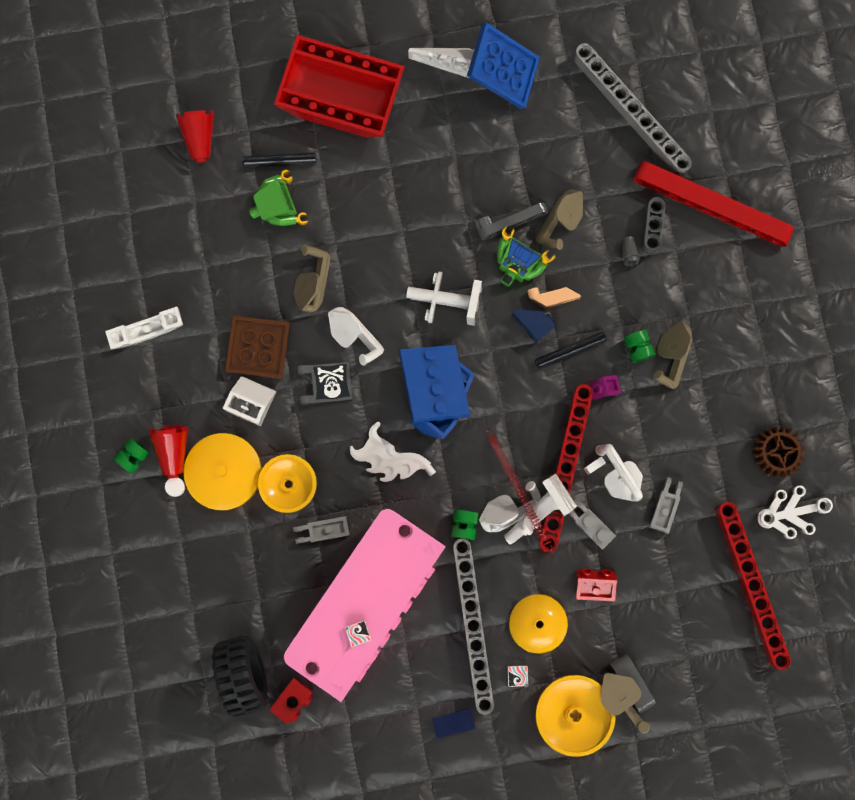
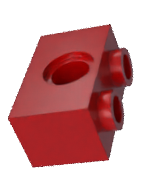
[269,677,314,725]

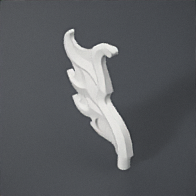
[350,422,436,482]

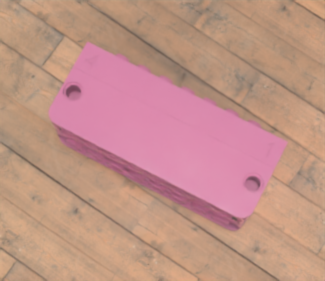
[284,509,446,702]

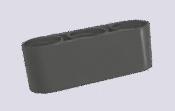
[641,197,665,255]
[610,654,656,714]

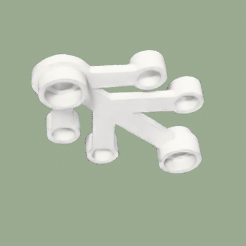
[757,485,833,539]

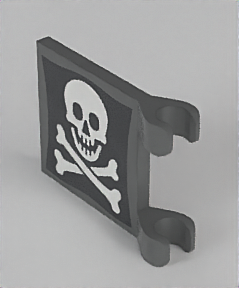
[297,362,352,405]

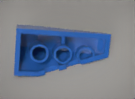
[409,362,474,439]

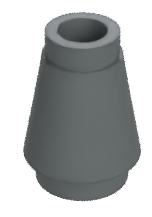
[621,236,640,266]

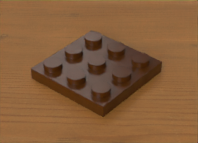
[225,316,290,380]

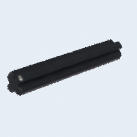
[243,153,317,167]
[535,332,607,368]

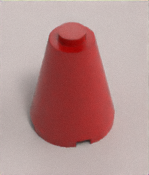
[176,110,214,163]
[149,425,188,478]

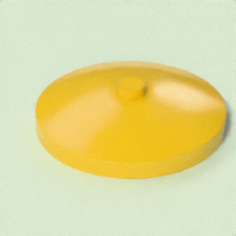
[184,433,262,511]
[535,675,615,757]

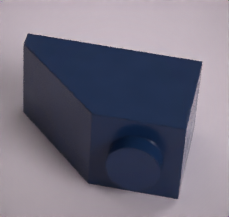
[512,309,555,344]

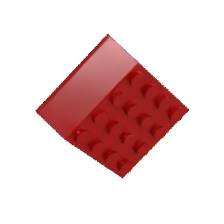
[274,35,405,138]

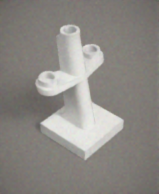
[406,272,482,326]
[504,474,577,545]

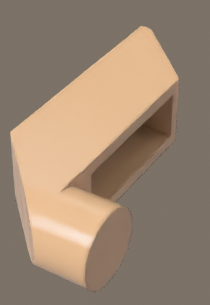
[527,287,581,308]

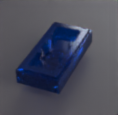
[432,709,475,738]

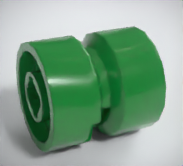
[624,330,656,363]
[113,437,150,474]
[450,510,479,540]

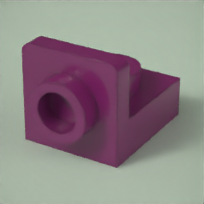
[589,375,622,400]

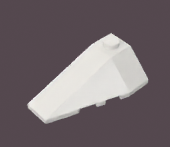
[408,48,474,78]

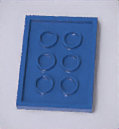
[467,22,540,109]
[399,345,470,423]

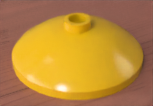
[258,454,317,513]
[509,594,568,654]

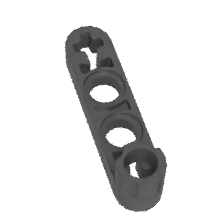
[474,202,548,241]

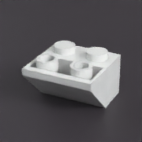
[223,376,276,426]

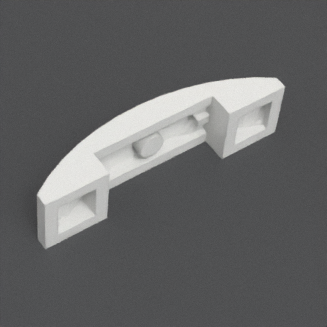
[105,307,183,350]

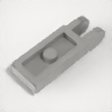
[649,477,683,534]
[568,498,616,550]
[293,516,350,544]

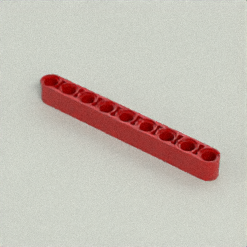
[633,161,794,247]
[539,384,593,553]
[715,502,791,670]

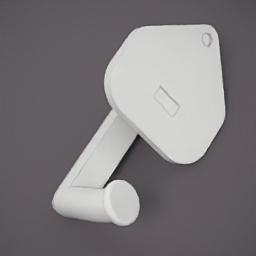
[328,307,384,365]
[595,444,643,501]
[479,481,542,532]

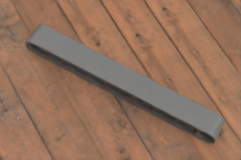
[574,43,691,176]
[453,539,494,715]

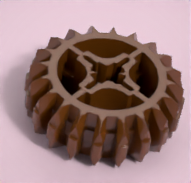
[753,426,806,478]

